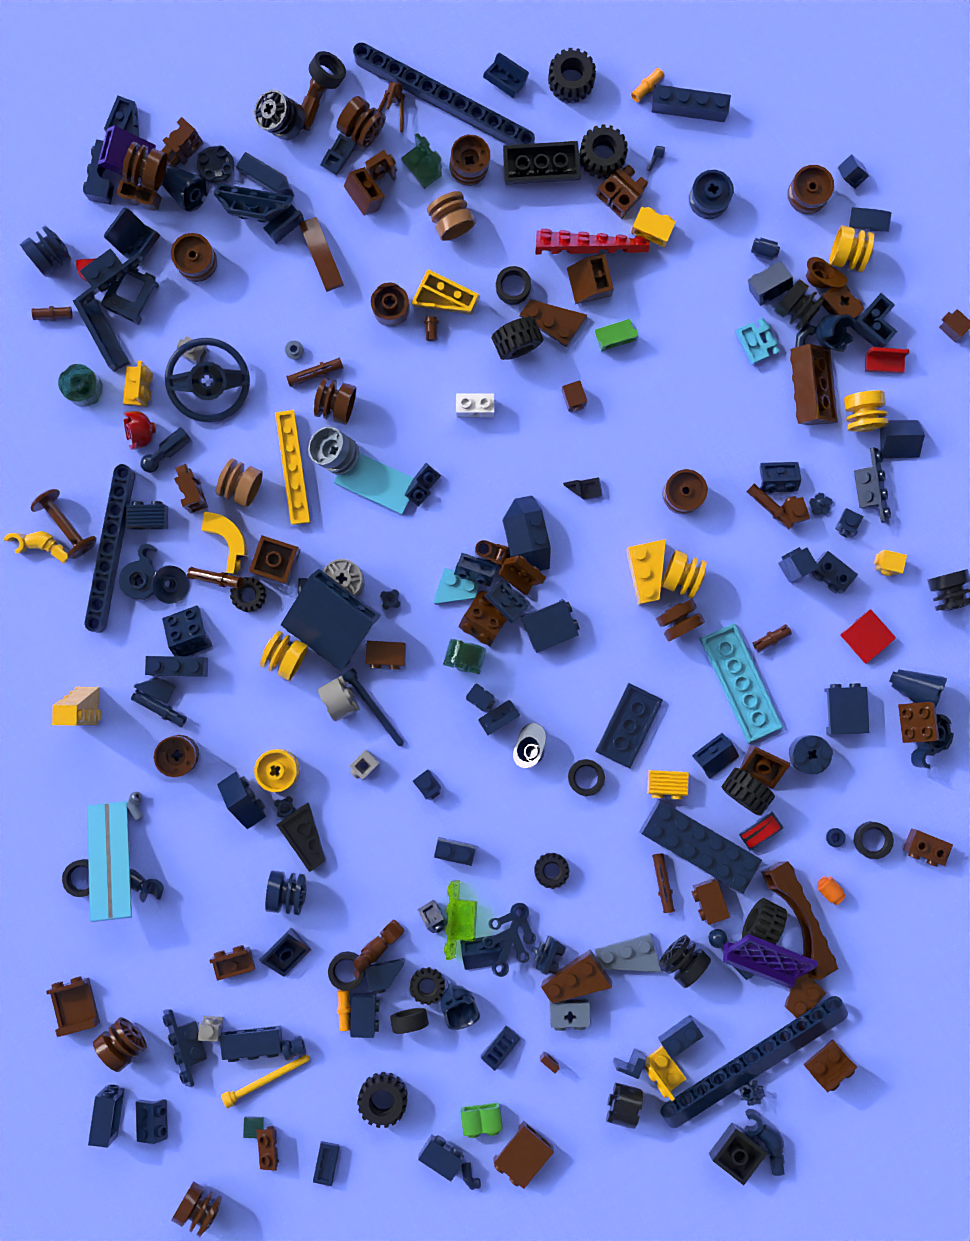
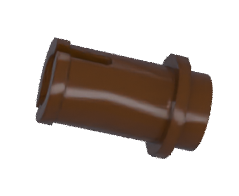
[424,316,439,341]

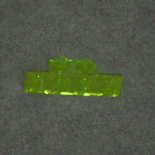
[444,880,477,960]

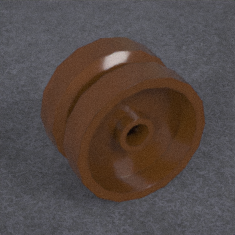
[787,165,834,214]
[171,233,217,282]
[662,469,708,515]
[655,598,705,642]

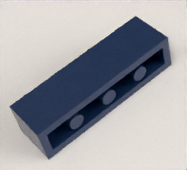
[651,84,731,122]

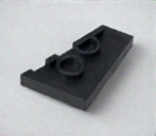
[276,802,326,872]

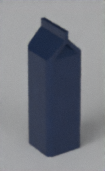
[236,152,295,197]

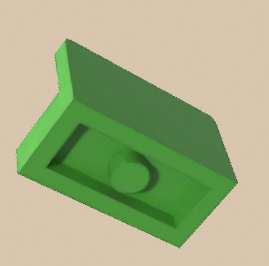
[595,319,639,351]

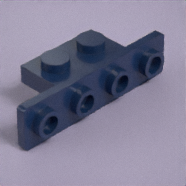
[76,248,143,304]
[854,447,891,524]
[162,1009,207,1087]

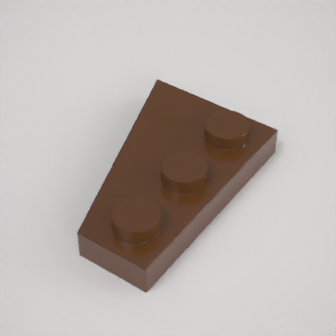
[519,299,587,347]

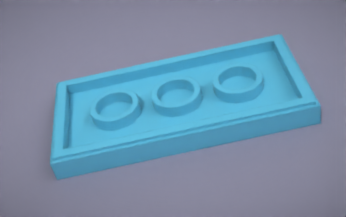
[333,453,414,515]

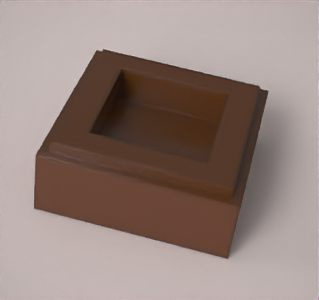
[539,1051,560,1074]

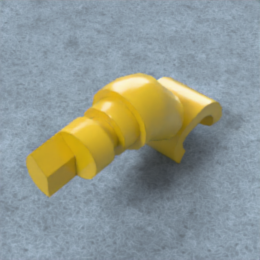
[4,531,69,564]

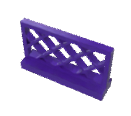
[723,934,818,988]

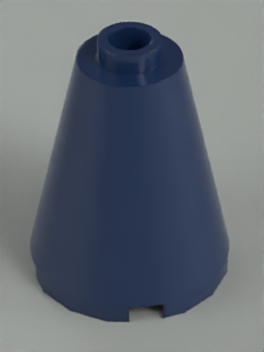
[162,164,209,212]
[889,669,947,708]

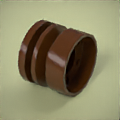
[336,96,386,149]
[449,134,491,186]
[122,142,168,192]
[314,377,357,425]
[153,734,199,778]
[93,1017,147,1072]
[171,1181,222,1237]

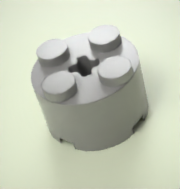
[318,676,360,722]

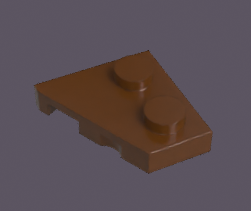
[784,974,826,1018]

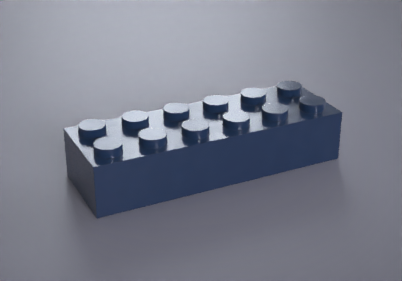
[639,799,762,894]

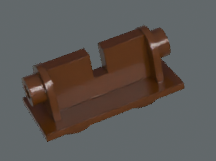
[256,1126,279,1171]

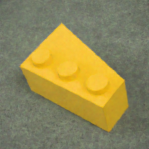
[411,269,481,315]
[626,539,666,605]

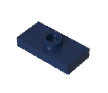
[313,1141,340,1186]

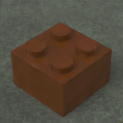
[249,535,301,586]

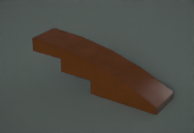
[299,217,344,292]

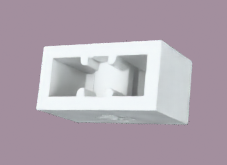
[456,393,494,417]

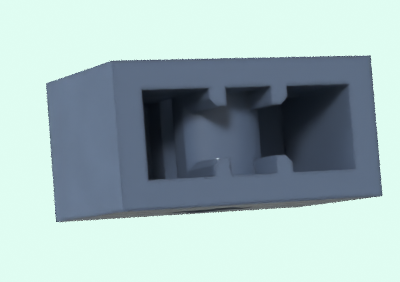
[549,999,590,1031]

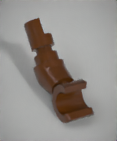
[353,919,405,978]

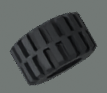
[548,47,596,103]
[579,124,628,179]
[491,317,544,360]
[721,768,775,816]
[742,898,787,951]
[357,1072,408,1128]

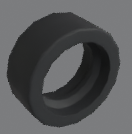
[308,51,346,89]
[495,266,531,305]
[568,759,605,796]
[853,821,894,859]
[62,859,89,897]
[328,951,365,991]
[390,1008,429,1034]

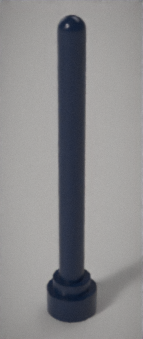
[342,668,404,746]

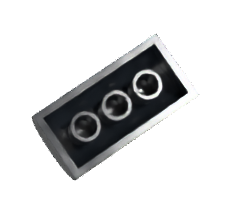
[503,141,581,185]

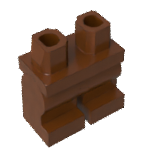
[161,117,204,167]
[596,165,648,219]
[174,464,208,514]

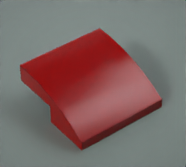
[840,609,896,664]

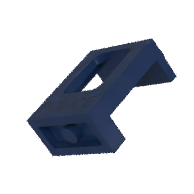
[100,268,159,325]

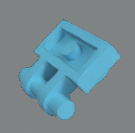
[735,318,780,365]

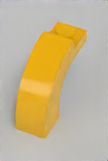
[201,511,248,575]

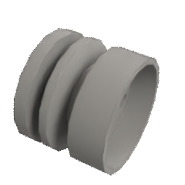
[323,559,365,597]

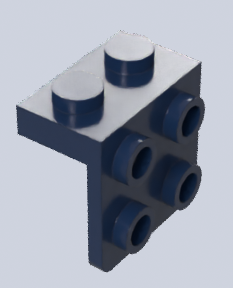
[104,207,161,262]

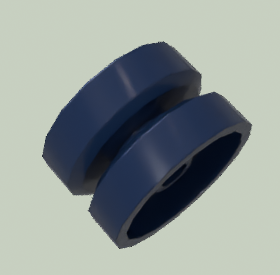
[689,169,734,219]

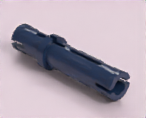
[131,689,187,728]

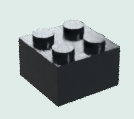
[708,1122,768,1186]

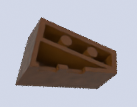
[541,949,613,1003]

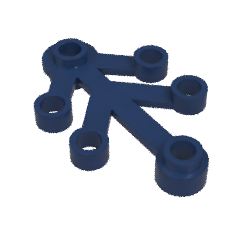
[482,903,536,977]

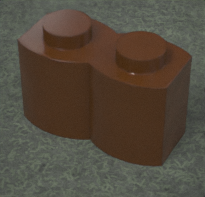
[116,180,162,211]

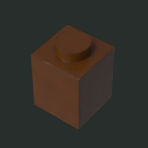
[939,309,970,342]
[561,380,587,412]

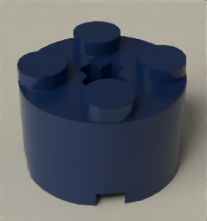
[789,735,833,774]

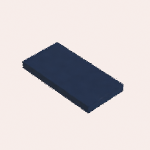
[595,683,663,769]

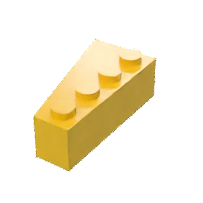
[52,686,101,726]

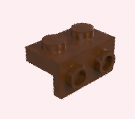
[498,555,546,595]
[209,945,256,981]

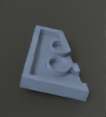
[594,933,661,972]

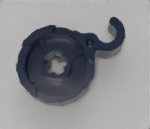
[119,544,158,600]
[911,714,954,769]

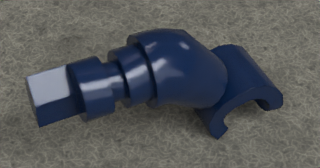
[130,868,164,903]
[744,1109,785,1176]

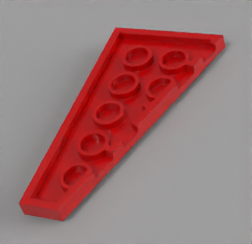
[535,228,650,255]

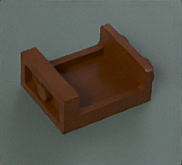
[46,976,100,1037]
[493,1120,554,1189]

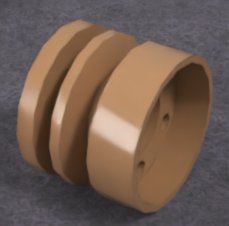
[427,191,476,241]
[216,458,263,508]

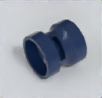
[281,1035,306,1061]

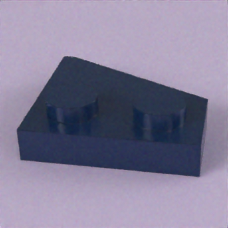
[104,95,139,137]

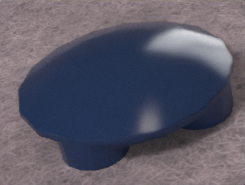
[197,145,234,183]

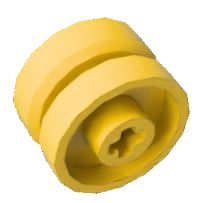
[254,749,300,792]

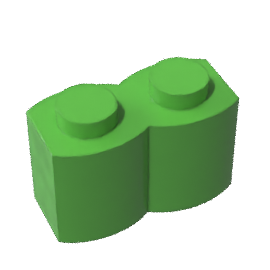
[460,1103,503,1138]

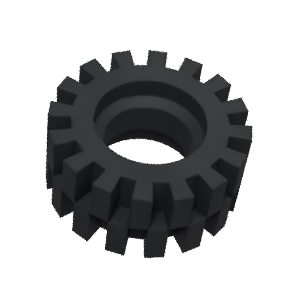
[230,577,267,612]
[534,852,570,889]
[409,967,445,1005]

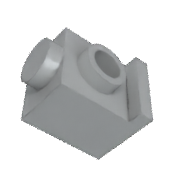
[176,336,209,364]
[349,749,380,780]
[198,1016,223,1042]

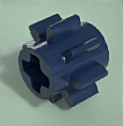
[740,1080,765,1106]

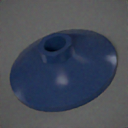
[151,565,189,604]

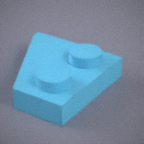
[433,568,479,604]

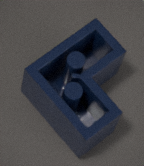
[851,293,898,348]
[217,771,267,830]

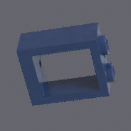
[88,1084,125,1148]

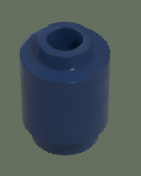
[751,237,780,261]

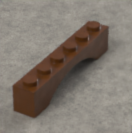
[761,861,839,980]

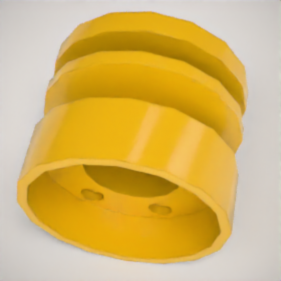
[829,225,874,273]
[844,390,889,432]
[661,550,707,599]
[260,630,308,681]

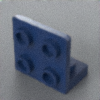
[162,605,213,656]

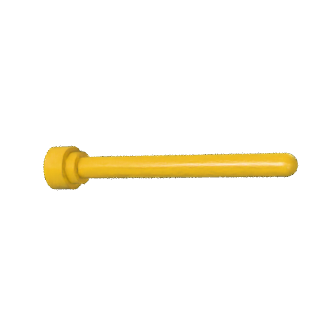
[221,1055,310,1109]

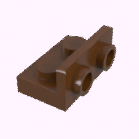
[365,150,397,181]

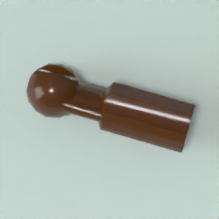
[301,78,327,131]

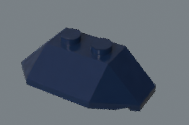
[214,183,293,222]
[502,495,551,571]

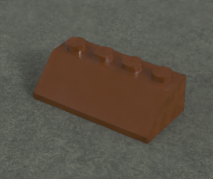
[790,344,838,425]

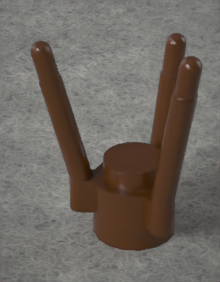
[378,82,405,133]

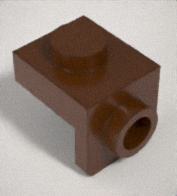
[781,496,810,525]

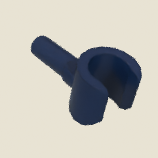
[646,146,665,171]

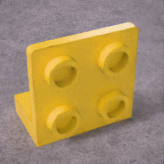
[123,360,153,407]
[644,1046,686,1101]

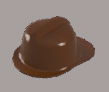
[806,257,847,289]

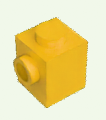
[874,550,907,577]

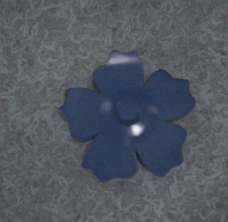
[809,492,833,515]

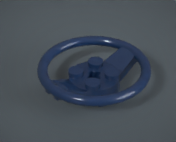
[165,338,250,422]

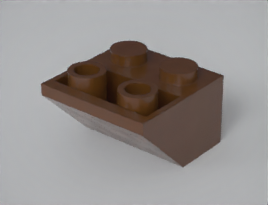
[567,253,614,305]

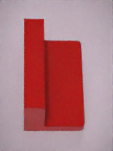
[865,347,909,374]

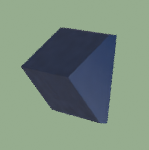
[880,420,925,458]
[259,928,311,977]

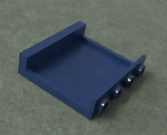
[280,569,381,671]

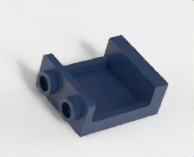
[520,599,580,653]
[824,683,870,735]

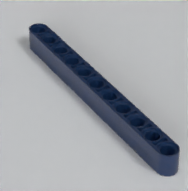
[353,42,535,145]
[660,996,848,1128]

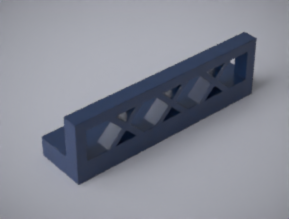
[72,298,130,372]

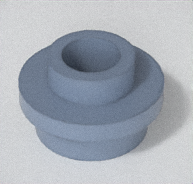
[285,340,304,360]

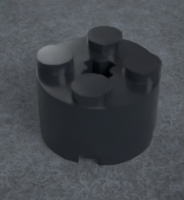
[606,1082,643,1129]

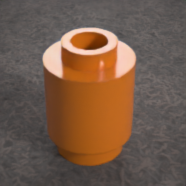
[817,876,846,905]

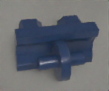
[531,935,566,975]

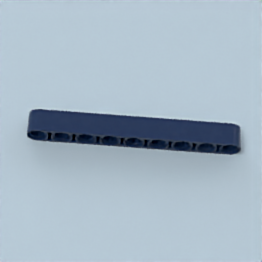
[84,464,135,633]

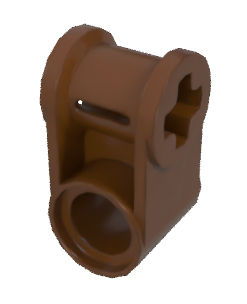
[474,540,510,567]

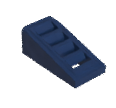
[480,1026,521,1071]

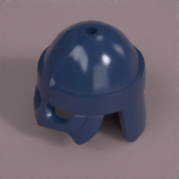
[815,314,856,352]
[440,983,480,1030]

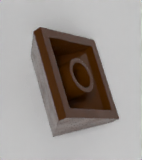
[740,746,790,789]

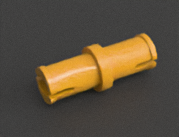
[631,68,665,103]
[337,990,351,1031]

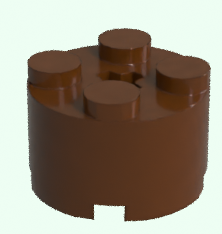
[370,282,410,326]

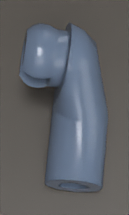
[127,791,144,821]

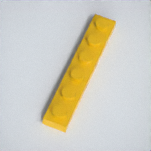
[275,410,311,525]

